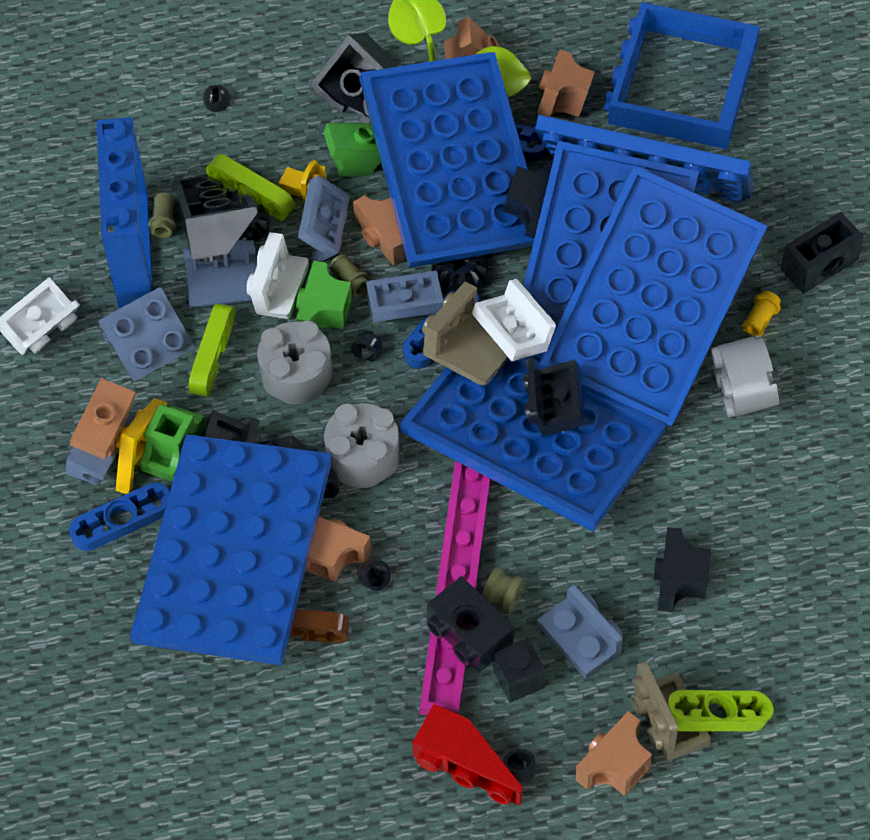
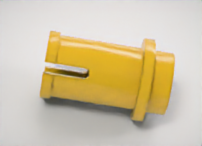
[742,291,781,337]

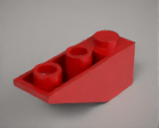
[412,704,523,806]

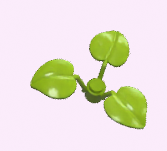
[388,0,531,98]

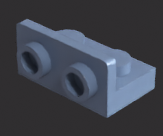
[298,175,350,262]
[366,271,443,323]
[537,585,623,680]

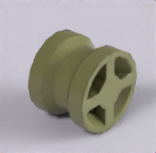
[482,567,526,614]

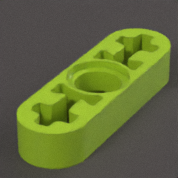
[206,154,296,221]
[189,303,236,397]
[666,690,774,731]

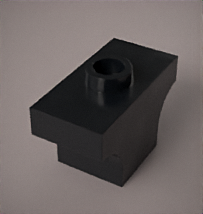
[502,160,553,239]
[653,527,711,612]

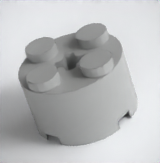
[257,321,333,404]
[710,335,779,418]
[324,403,400,488]

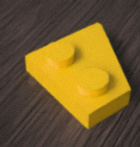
[116,398,167,494]

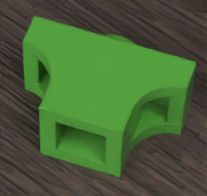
[323,123,381,177]
[296,261,352,330]
[140,404,206,482]

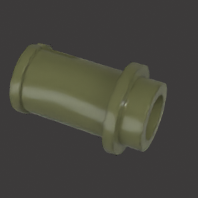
[148,193,177,238]
[329,254,370,298]

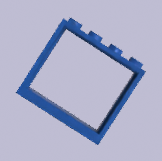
[603,2,760,149]
[97,117,153,309]

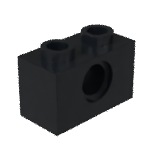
[781,212,864,294]
[426,576,515,673]

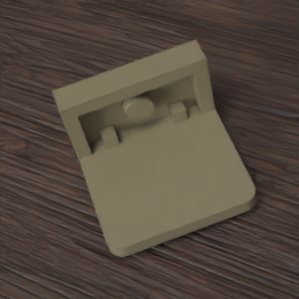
[422,282,509,385]
[631,661,711,762]

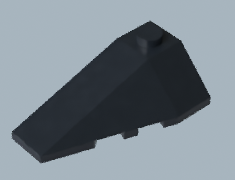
[310,33,398,124]
[173,174,257,262]

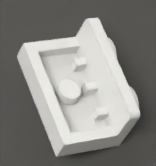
[247,232,309,319]
[0,277,80,355]
[472,279,556,361]

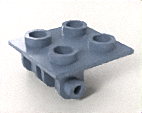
[183,237,257,309]
[98,287,196,381]

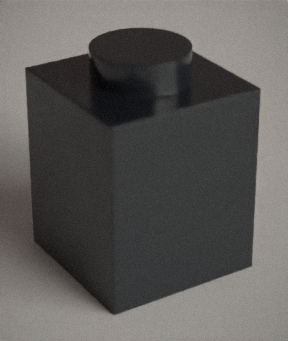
[493,638,545,703]

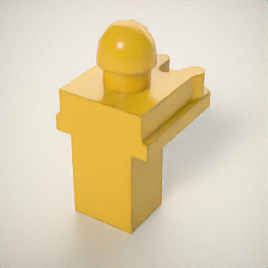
[279,160,335,203]

